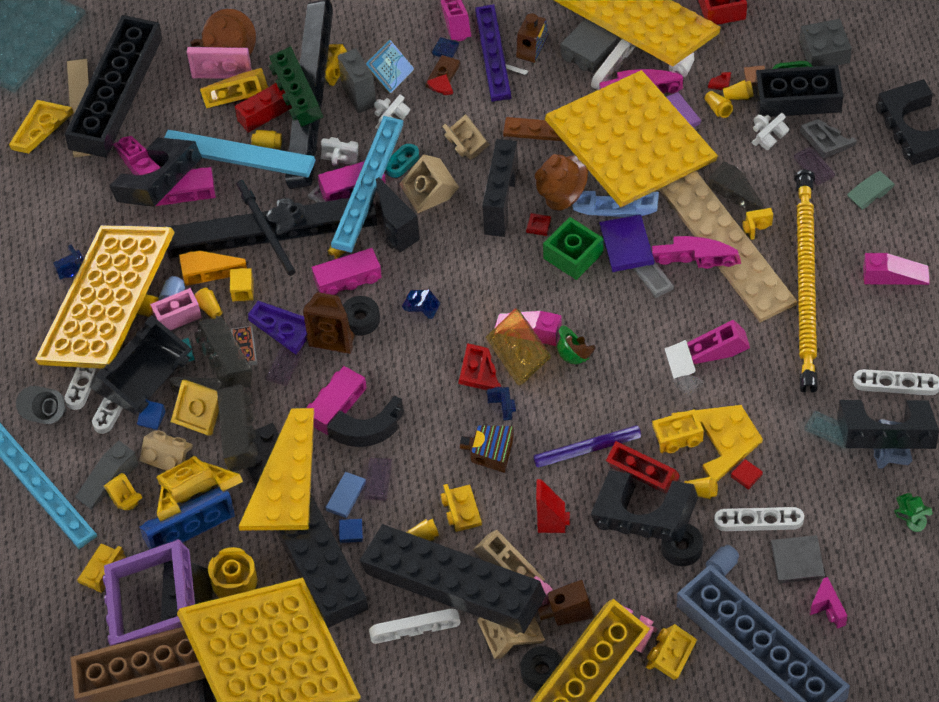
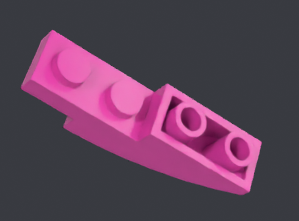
[599,69,683,94]
[113,135,160,175]
[652,236,741,269]

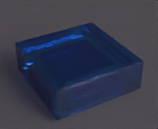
[432,37,459,58]

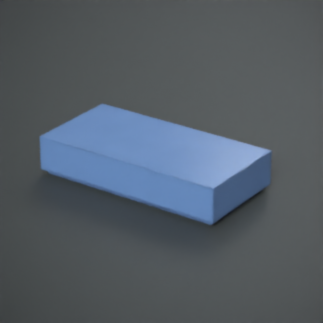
[326,472,366,518]

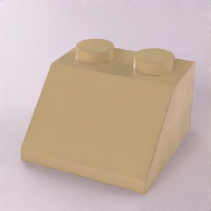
[399,154,459,213]

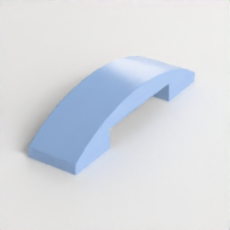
[573,191,659,217]

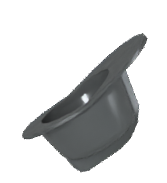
[16,386,67,424]

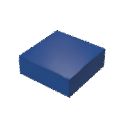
[339,519,363,543]

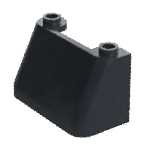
[90,315,192,414]

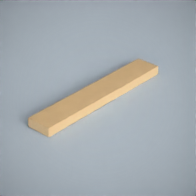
[67,59,90,157]

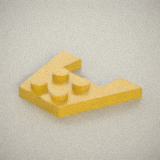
[671,405,763,481]
[157,462,243,522]

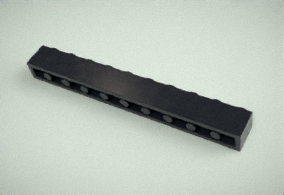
[167,198,377,258]

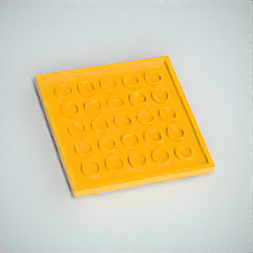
[545,70,718,207]
[177,578,361,702]

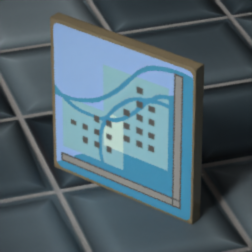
[365,38,415,94]

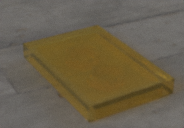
[485,308,552,385]

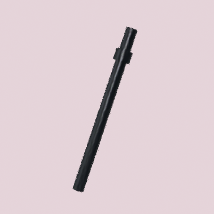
[236,180,296,276]

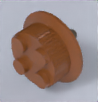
[202,9,256,56]
[535,154,588,211]

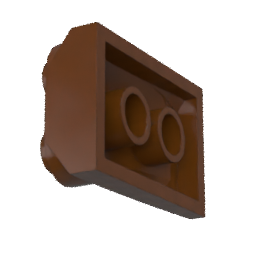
[303,292,355,354]

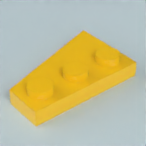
[9,100,74,154]

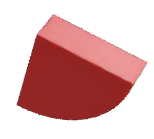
[708,72,731,90]
[427,74,453,95]

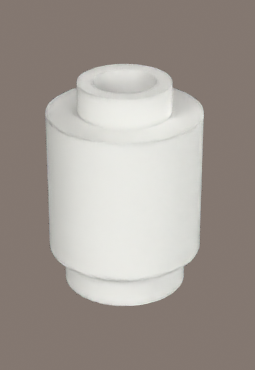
[669,52,694,77]

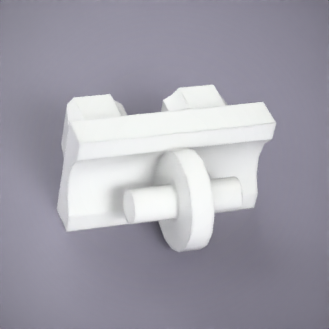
[374,94,411,129]
[751,113,790,150]
[321,137,359,166]

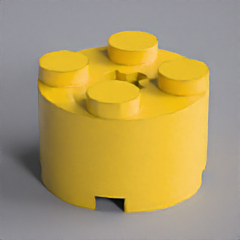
[208,547,258,598]

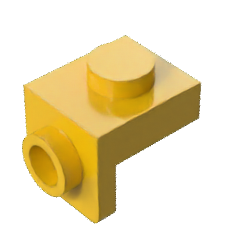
[104,473,143,510]

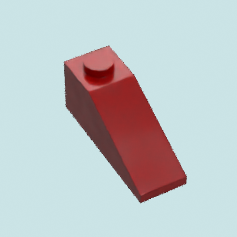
[536,479,570,533]

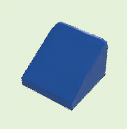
[137,400,165,430]

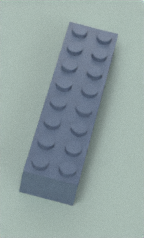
[677,565,850,702]

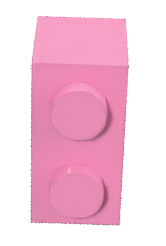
[150,288,202,331]

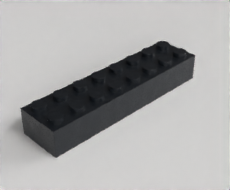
[65,15,162,158]
[359,524,546,634]

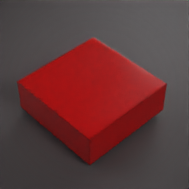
[526,213,552,236]
[731,459,763,490]

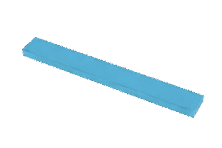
[331,116,404,253]
[164,130,316,177]
[0,423,97,549]

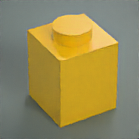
[230,268,254,301]

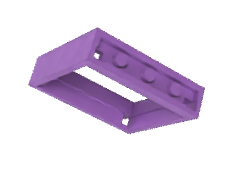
[103,540,195,646]

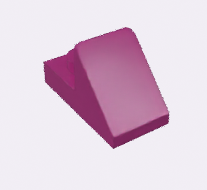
[810,577,848,629]

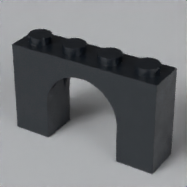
[876,79,939,165]
[109,137,202,207]
[482,139,519,237]
[837,400,939,449]
[591,470,698,542]

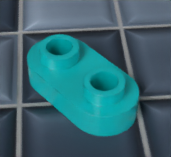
[385,144,420,178]

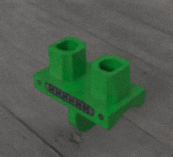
[894,493,933,532]

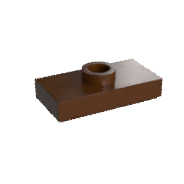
[425,55,461,89]

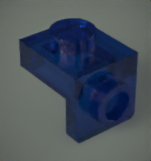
[53,244,84,280]
[402,289,440,319]
[487,387,516,421]

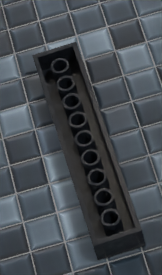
[232,422,369,628]

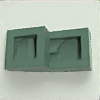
[847,171,895,210]

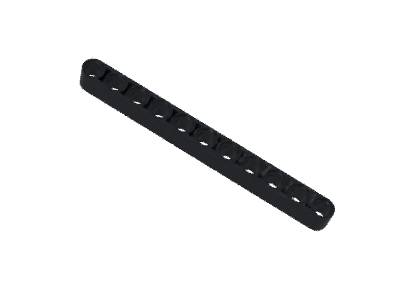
[285,0,333,189]

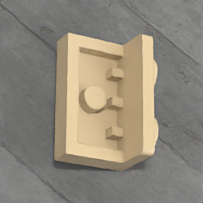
[442,114,490,160]
[139,430,193,471]

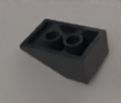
[376,177,420,253]

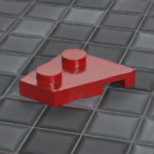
[458,343,501,392]

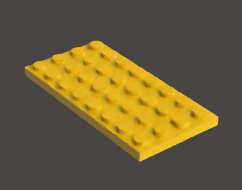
[553,0,721,66]
[35,225,174,369]

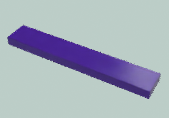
[475,4,512,102]

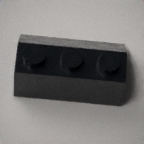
[161,561,213,622]

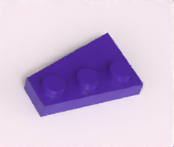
[248,301,308,355]

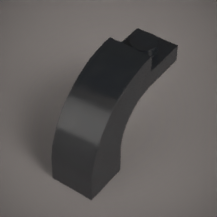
[327,395,404,447]

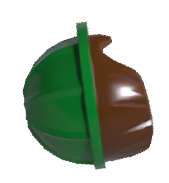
[557,325,596,364]

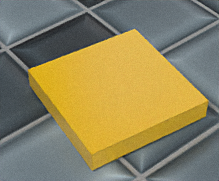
[171,380,224,436]
[156,456,213,497]

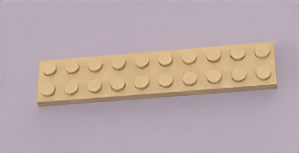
[659,171,797,323]

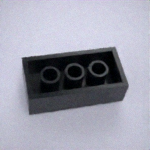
[755,65,843,117]

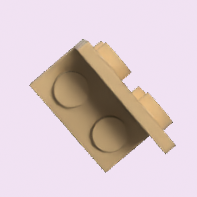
[477,617,545,659]

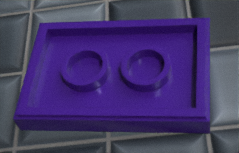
[599,214,654,272]

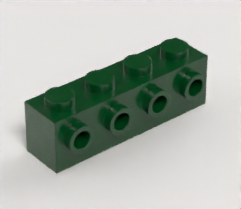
[268,46,324,127]

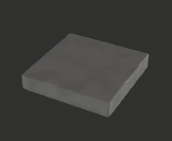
[771,535,825,584]

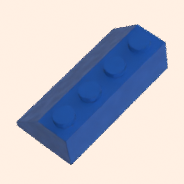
[139,487,235,549]

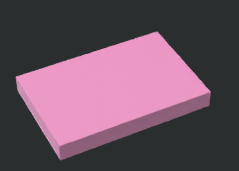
[187,47,252,79]

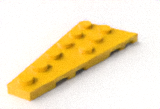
[239,408,314,531]

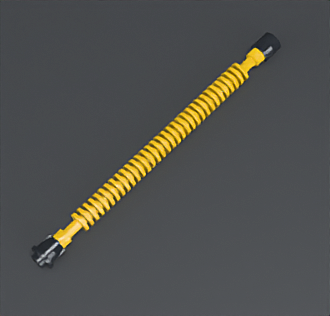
[794,169,818,393]

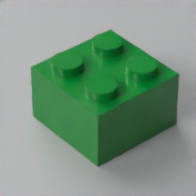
[543,217,603,280]

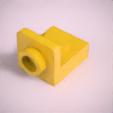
[743,208,773,240]

